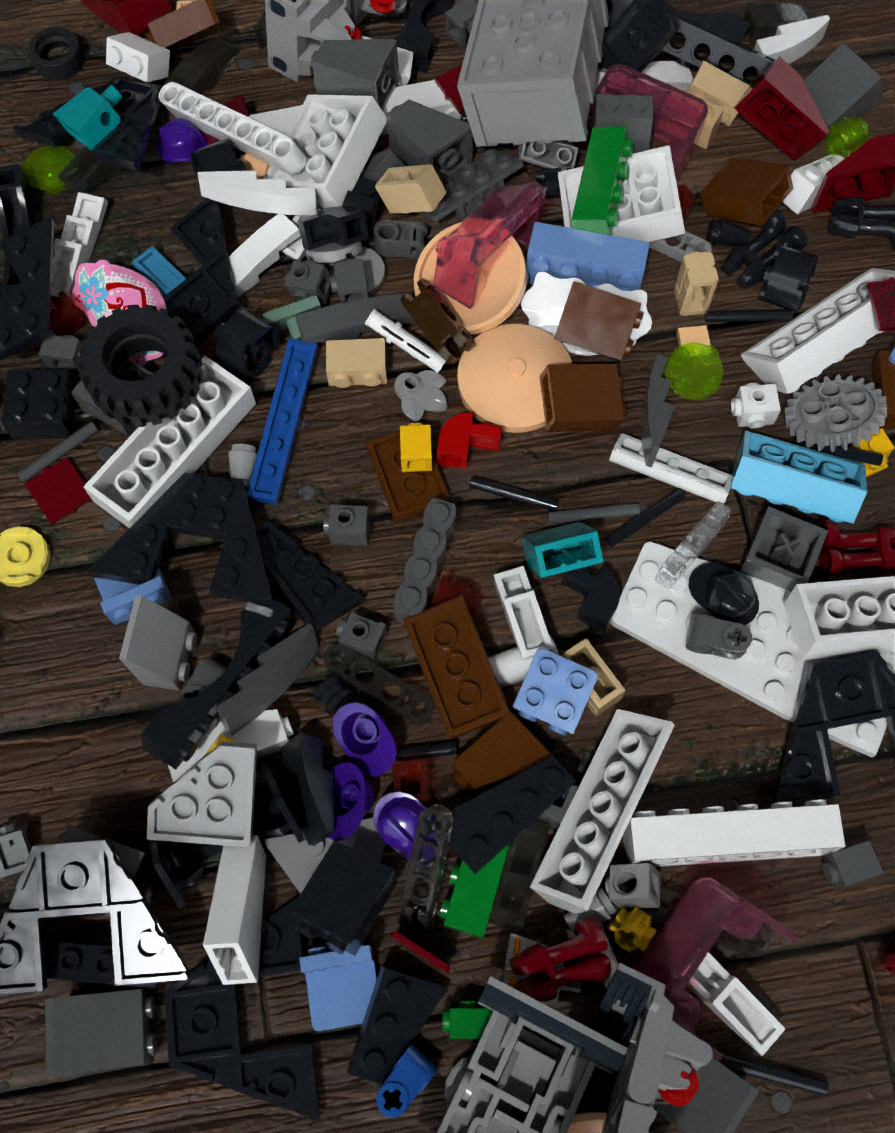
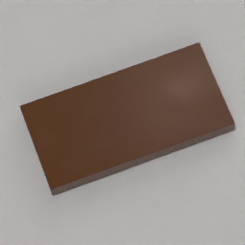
[403,595,511,740]

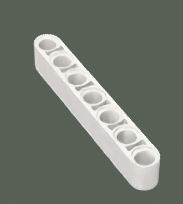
[159,82,306,175]

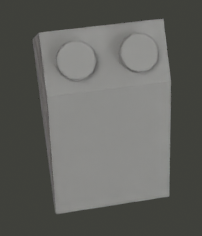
[119,595,197,691]

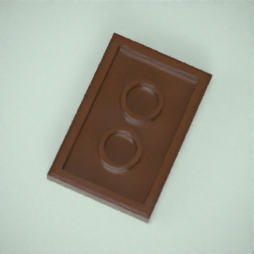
[365,431,452,524]

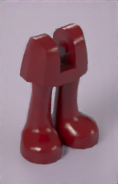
[818,519,895,577]
[509,916,611,1002]

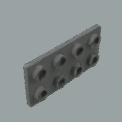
[416,149,524,223]

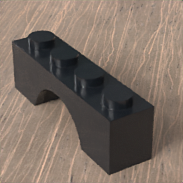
[395,0,455,73]

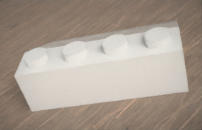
[264,95,387,209]
[558,145,685,242]

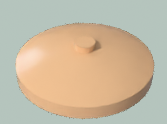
[414,221,528,335]
[457,324,573,433]

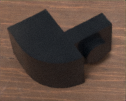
[342,176,383,247]
[298,206,369,250]
[561,567,620,634]

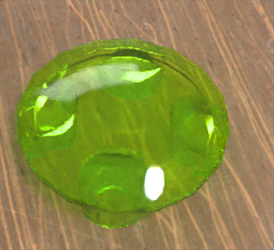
[23,146,79,195]
[665,342,723,400]

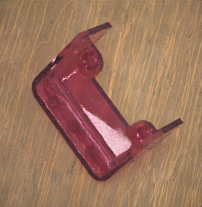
[573,64,708,184]
[433,181,546,309]
[634,877,799,1061]

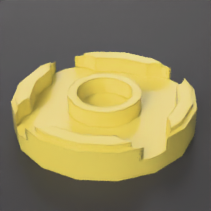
[0,526,51,587]

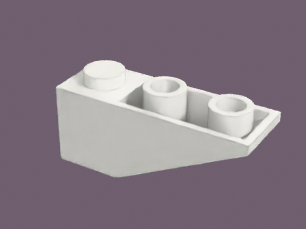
[783,153,845,214]

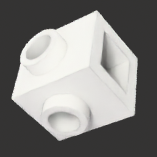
[731,383,781,429]

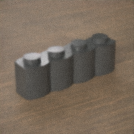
[394,498,456,625]

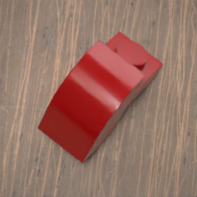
[437,413,501,469]

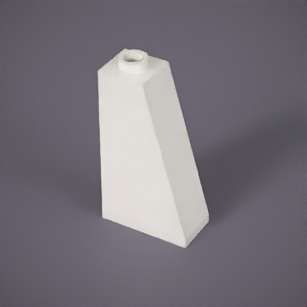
[168,709,294,783]
[203,835,266,985]

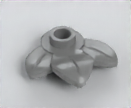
[394,370,447,422]

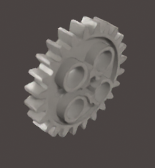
[785,375,887,452]

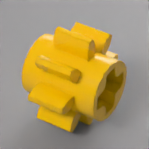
[610,907,656,952]

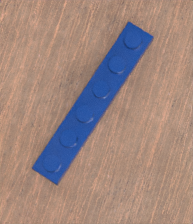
[247,338,318,505]

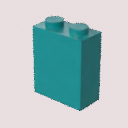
[521,522,604,578]

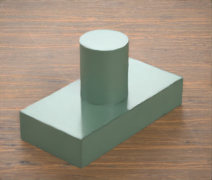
[262,295,321,340]

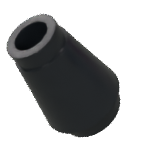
[706,218,751,246]

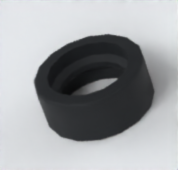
[28,27,84,81]

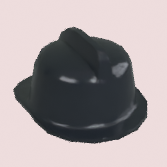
[688,563,759,626]

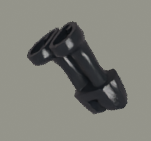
[828,197,895,250]
[721,209,808,290]

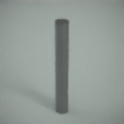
[16,421,98,483]
[547,503,640,524]

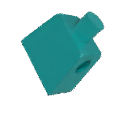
[53,85,123,151]

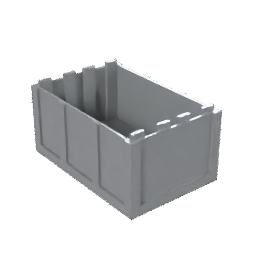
[457,0,609,147]

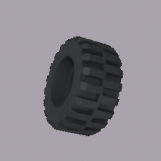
[77,304,203,427]

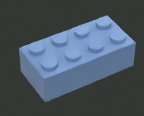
[527,222,650,291]

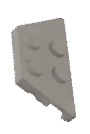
[265,818,386,894]

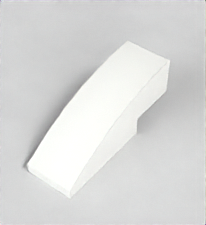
[754,15,830,75]
[493,566,554,660]
[674,947,785,1056]

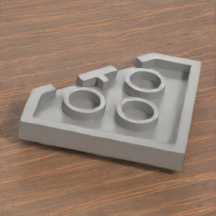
[147,741,257,848]

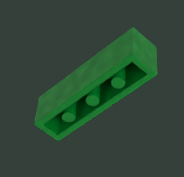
[571,126,634,235]
[439,791,509,939]

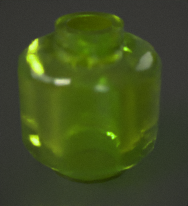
[826,116,869,158]

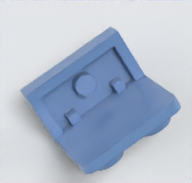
[94,567,172,625]
[513,648,598,736]
[299,943,377,1031]

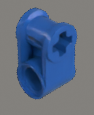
[376,1044,439,1118]

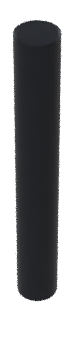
[704,309,793,322]
[792,436,883,466]
[469,476,559,512]
[605,489,685,547]
[395,741,457,762]
[719,1053,829,1096]

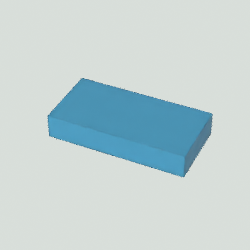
[131,246,186,297]

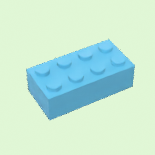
[731,430,867,524]

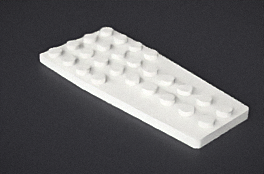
[610,542,895,758]

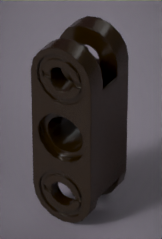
[401,278,476,365]

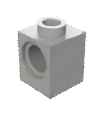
[605,863,661,909]

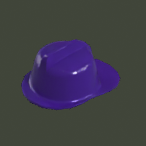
[157,118,209,162]
[332,702,397,776]
[327,762,374,841]
[373,791,445,862]

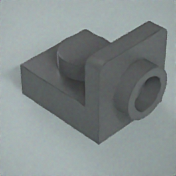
[0,820,31,878]

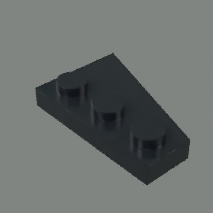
[347,965,448,1085]

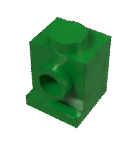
[443,1001,493,1039]

